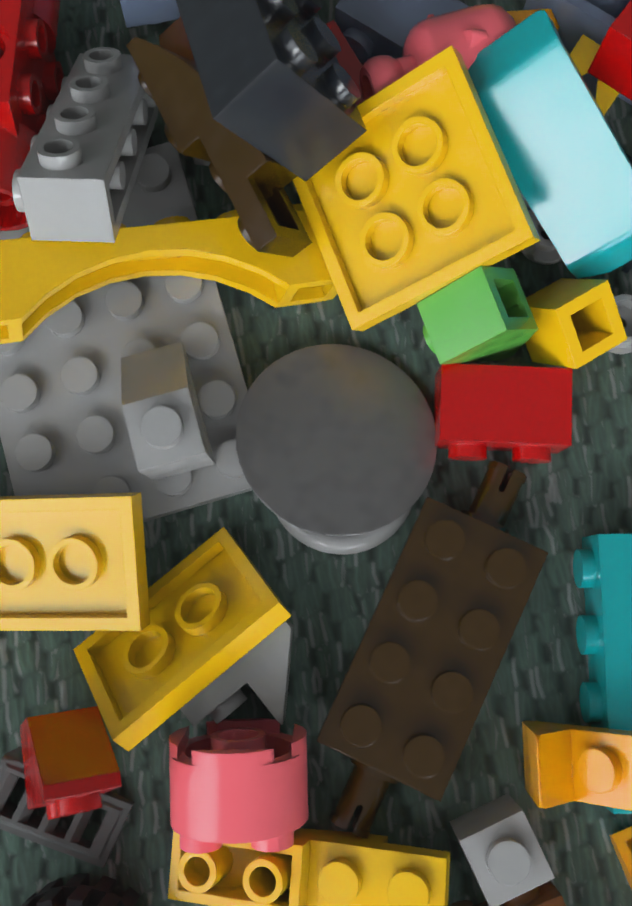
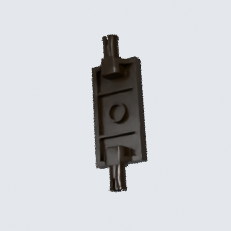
[316,461,549,839]

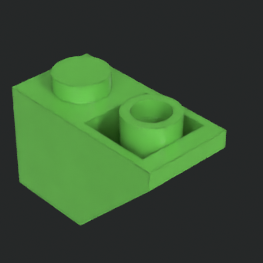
[416,266,538,365]

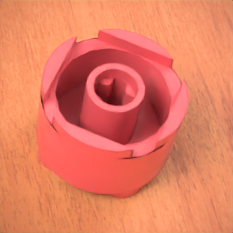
[169,718,309,854]

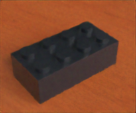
[176,0,367,181]

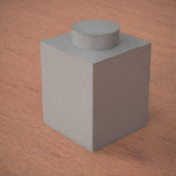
[450,794,555,906]

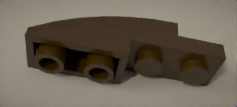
[126,37,312,257]

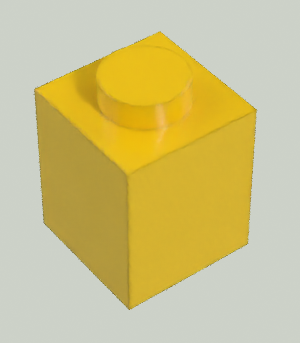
[525,278,627,369]

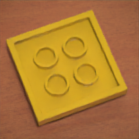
[292,45,540,331]

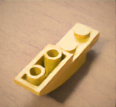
[168,828,450,906]

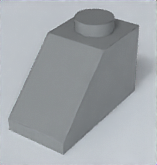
[120,341,215,481]

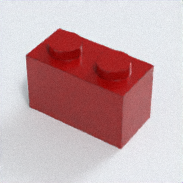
[434,363,573,464]

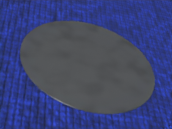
[235,344,437,536]

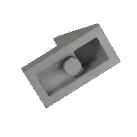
[180,619,294,727]

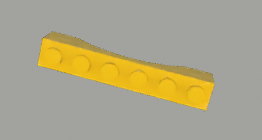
[0,204,337,344]

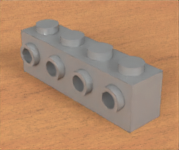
[12,47,158,243]

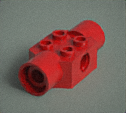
[0,0,64,231]

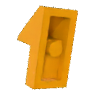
[522,721,632,811]

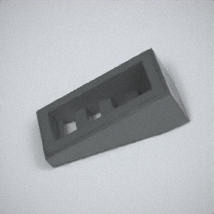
[0,747,135,868]

